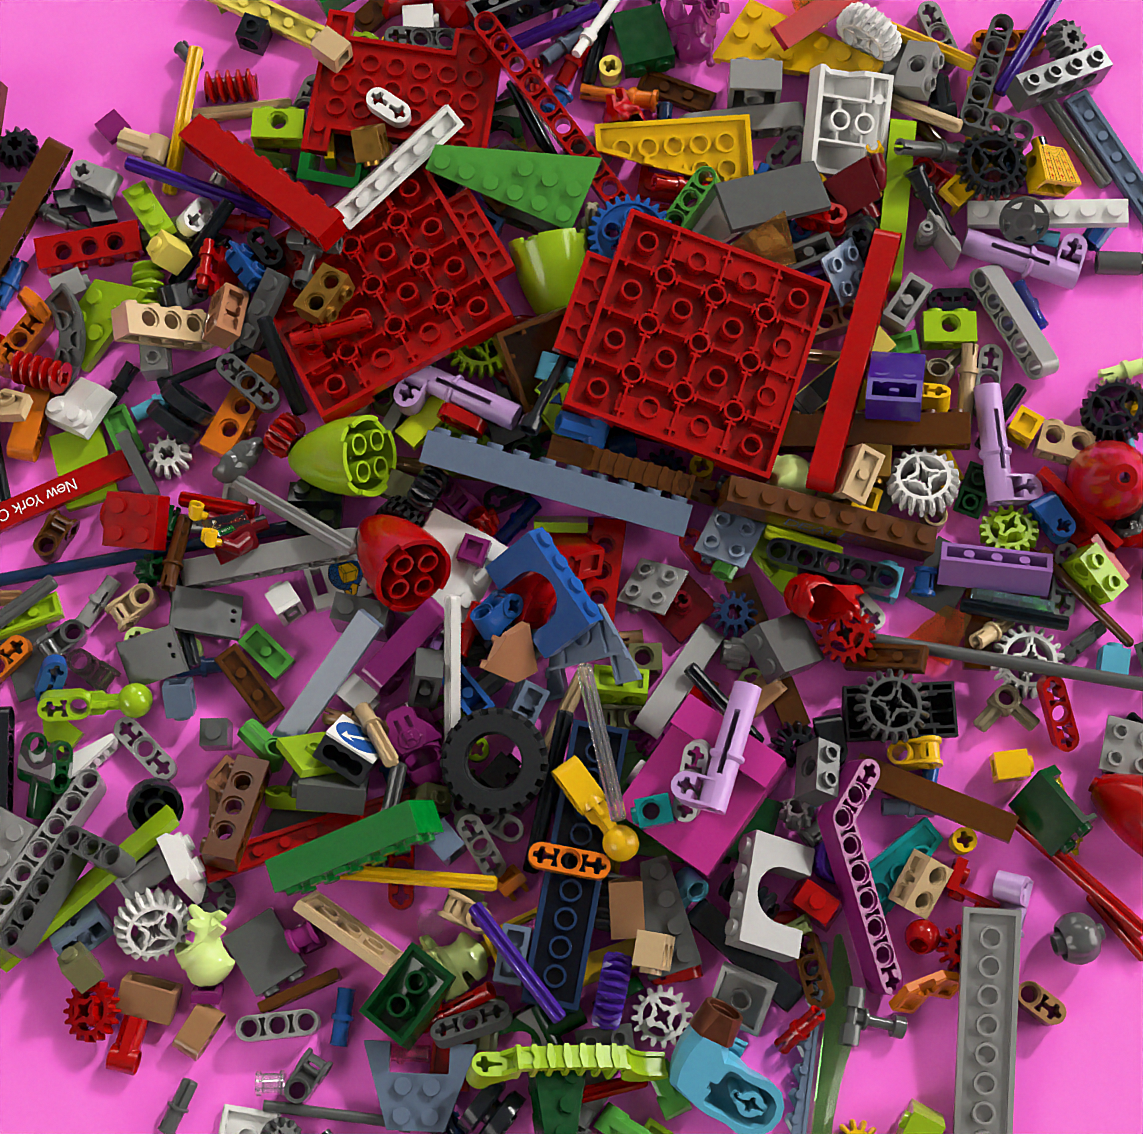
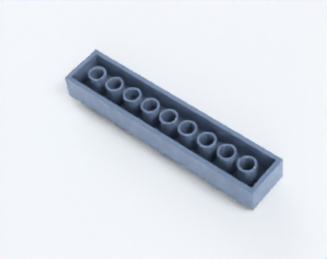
[419,426,693,537]

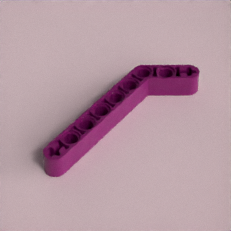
[817,759,903,995]

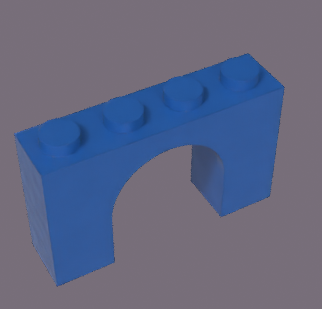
[485,527,604,659]

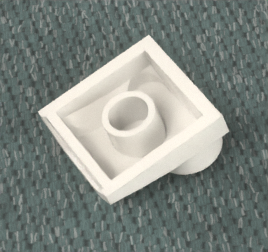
[45,377,117,440]
[156,832,207,905]

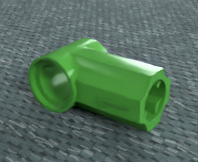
[237,718,285,773]
[651,1058,692,1121]
[593,1102,652,1134]

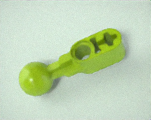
[37,683,153,721]

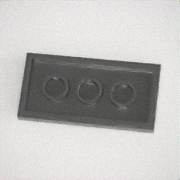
[714,161,831,234]

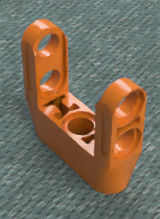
[0,286,54,379]

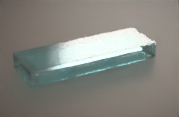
[970,588,1056,614]

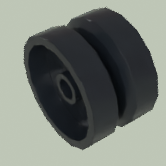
[146,380,216,445]
[456,1081,527,1134]

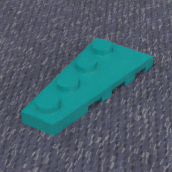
[859,817,943,917]

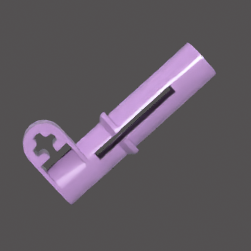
[961,228,1088,290]
[393,365,522,430]
[973,383,1042,507]
[671,681,762,815]
[992,870,1034,938]

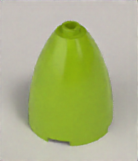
[508,228,589,316]
[288,415,397,497]

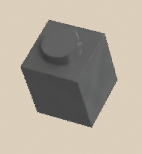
[199,718,233,751]

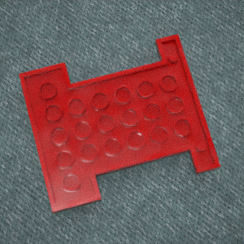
[301,9,506,156]

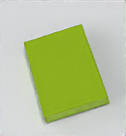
[48,423,119,513]

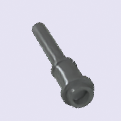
[38,203,119,250]

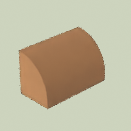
[608,876,645,940]
[116,970,184,1026]

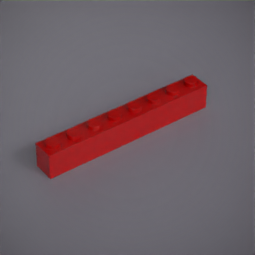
[178,113,348,252]

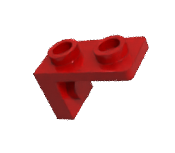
[943,856,1001,908]

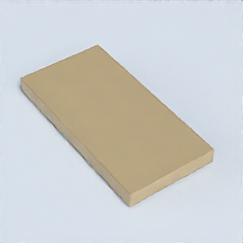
[293,890,404,976]

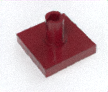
[647,568,717,645]

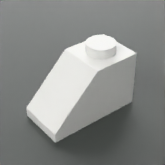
[264,580,308,627]

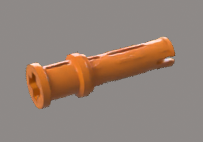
[579,83,659,113]

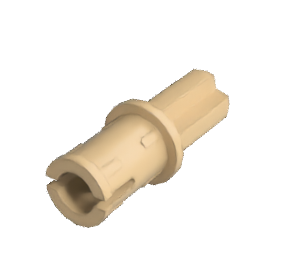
[969,619,1015,650]

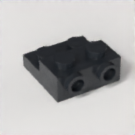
[286,478,345,535]

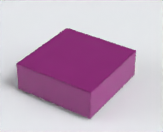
[94,109,132,145]
[456,533,492,569]
[190,982,224,1004]

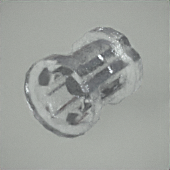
[255,1070,287,1097]

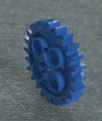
[588,194,672,259]

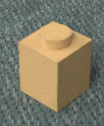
[310,26,353,74]

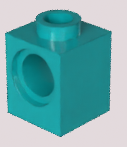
[630,792,675,830]

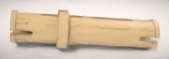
[957,343,979,425]

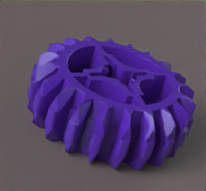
[591,951,632,1031]

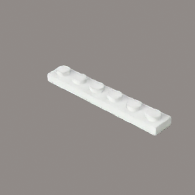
[334,104,464,230]
[967,199,1129,229]

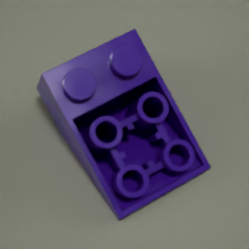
[865,351,926,422]

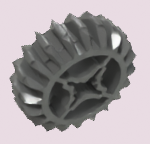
[854,669,930,745]

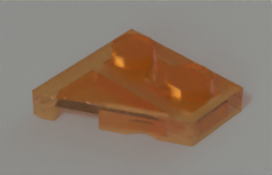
[905,605,972,667]

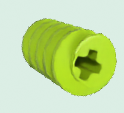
[131,260,165,306]

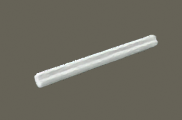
[444,594,461,742]

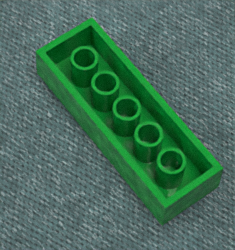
[265,800,444,896]

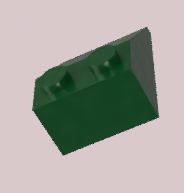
[359,942,456,1050]

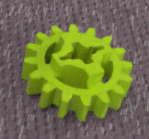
[979,505,1039,551]

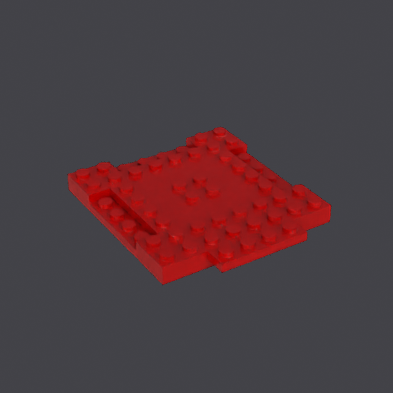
[253,162,517,424]
[552,208,831,483]

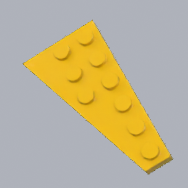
[713,0,884,76]
[593,114,754,182]

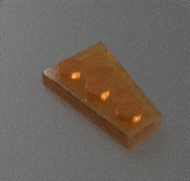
[729,210,796,266]

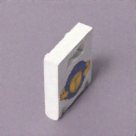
[303,560,375,613]

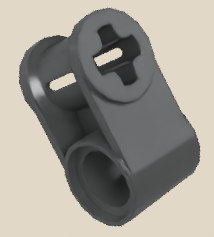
[33,619,88,666]
[284,1047,333,1104]

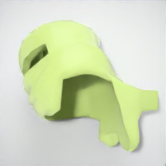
[765,454,817,496]
[174,904,235,987]
[417,932,488,1002]

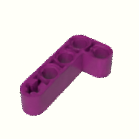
[359,597,444,696]

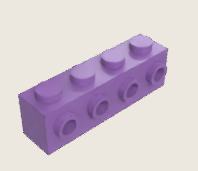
[937,542,1053,597]

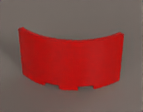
[496,533,605,629]

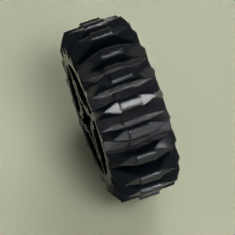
[955,130,1027,202]
[1080,377,1143,444]

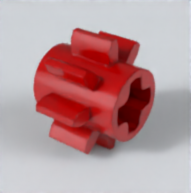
[466,506,501,537]

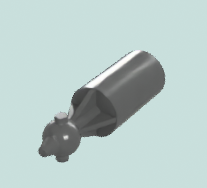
[1094,251,1143,276]

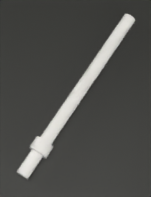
[571,0,621,58]

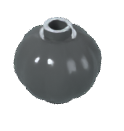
[1050,912,1106,965]

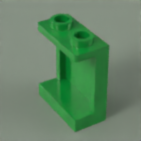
[296,152,372,189]

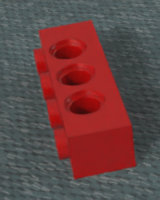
[33,219,147,277]
[581,517,627,624]

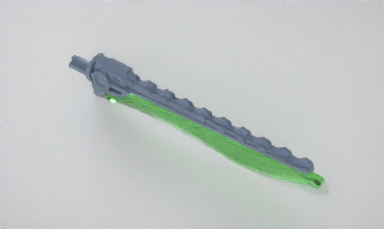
[784,934,853,1134]

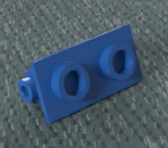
[225,240,266,293]

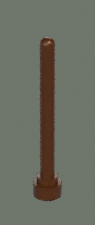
[1038,545,1134,647]

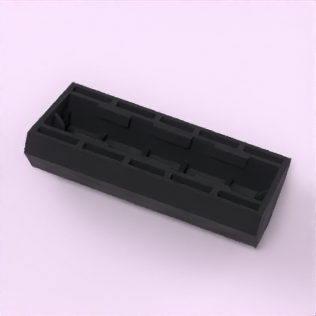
[842,681,959,742]

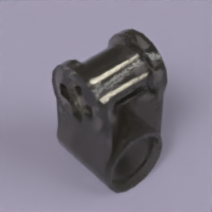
[66,648,122,694]

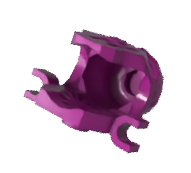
[663,0,730,68]
[385,701,444,786]

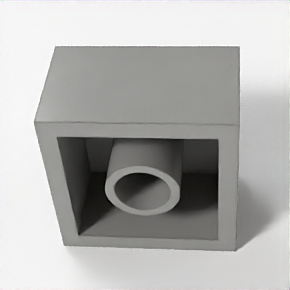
[727,57,783,109]

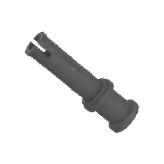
[894,138,964,165]

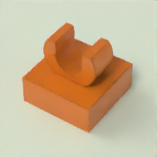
[497,863,529,902]

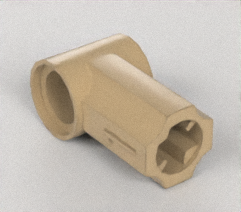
[116,127,171,167]

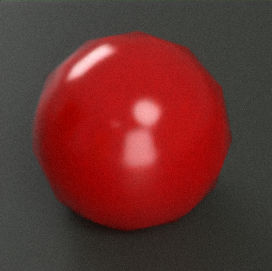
[904,919,940,954]

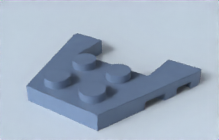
[545,604,642,702]
[364,1040,477,1132]

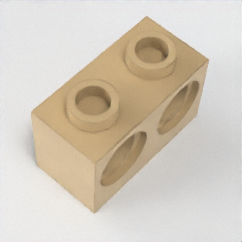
[1032,418,1096,466]
[888,848,954,920]
[632,930,675,976]

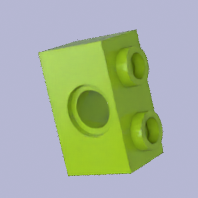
[251,106,307,149]
[919,308,978,350]

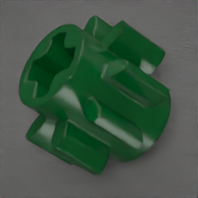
[133,553,164,587]

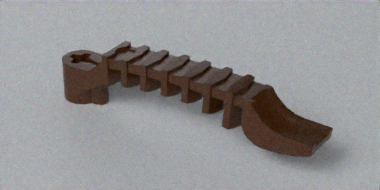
[546,434,721,507]

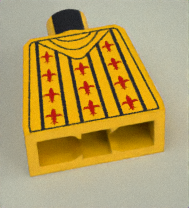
[1025,135,1081,198]

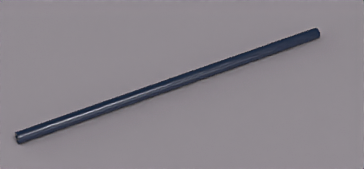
[0,521,286,587]

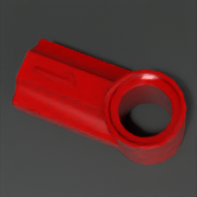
[106,1014,149,1076]

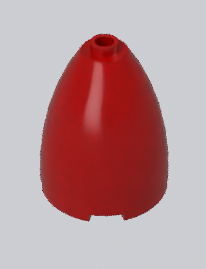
[1066,440,1143,521]
[356,514,451,612]
[1088,773,1143,857]

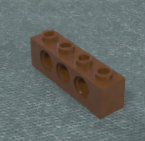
[199,754,272,872]

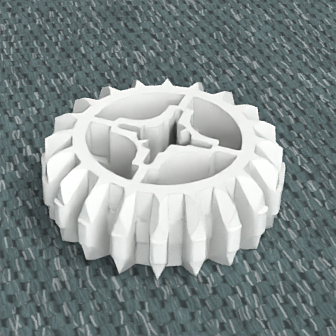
[835,2,903,64]
[886,446,960,518]
[990,625,1065,699]
[113,887,191,962]

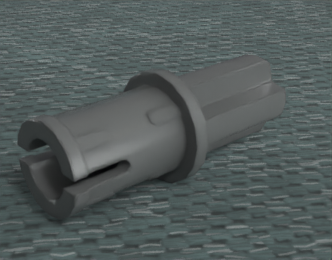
[157,1078,198,1134]

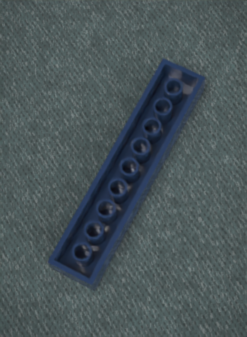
[520,719,629,1013]

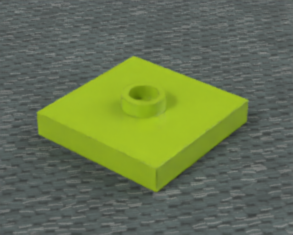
[276,731,337,778]

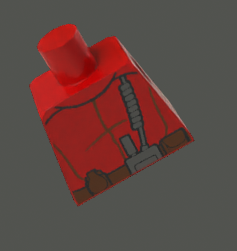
[783,878,843,933]

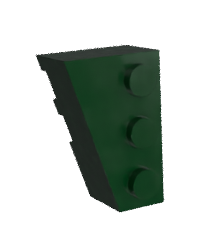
[527,1070,586,1134]

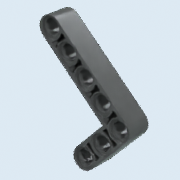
[958,13,1034,150]
[0,825,136,959]

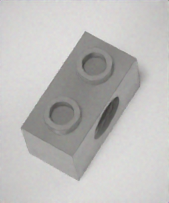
[893,40,944,101]
[879,272,933,334]

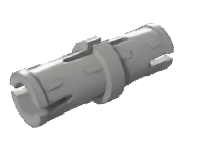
[75,575,122,629]

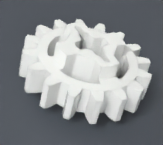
[631,985,693,1048]

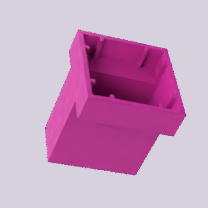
[613,694,787,879]

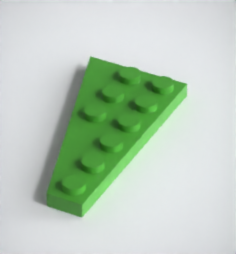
[425,144,602,229]

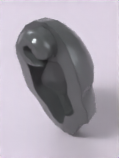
[212,437,265,484]

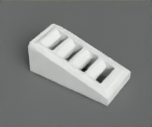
[71,733,122,780]

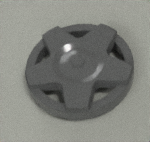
[999,196,1050,245]

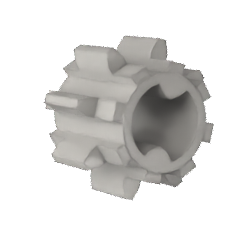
[720,636,751,671]
[779,795,814,832]

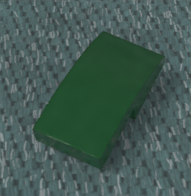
[952,461,987,520]

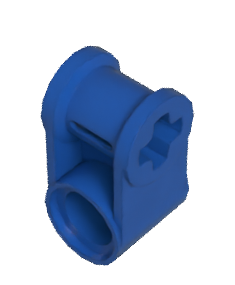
[1027,491,1076,545]
[470,589,523,640]

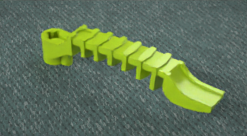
[466,1043,669,1089]

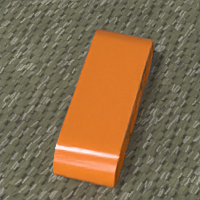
[7,386,55,463]

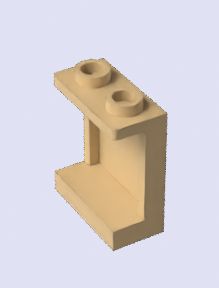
[816,443,885,506]

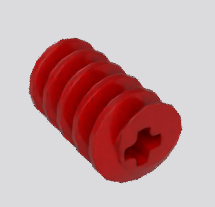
[204,68,259,104]
[10,350,72,394]

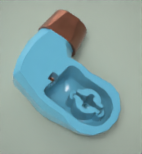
[669,997,785,1134]

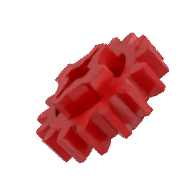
[816,608,877,665]
[63,981,121,1043]

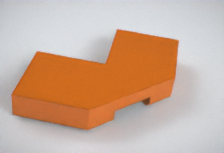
[888,970,959,1014]

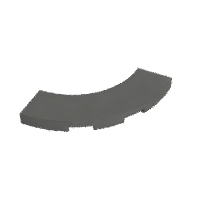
[44,283,86,396]

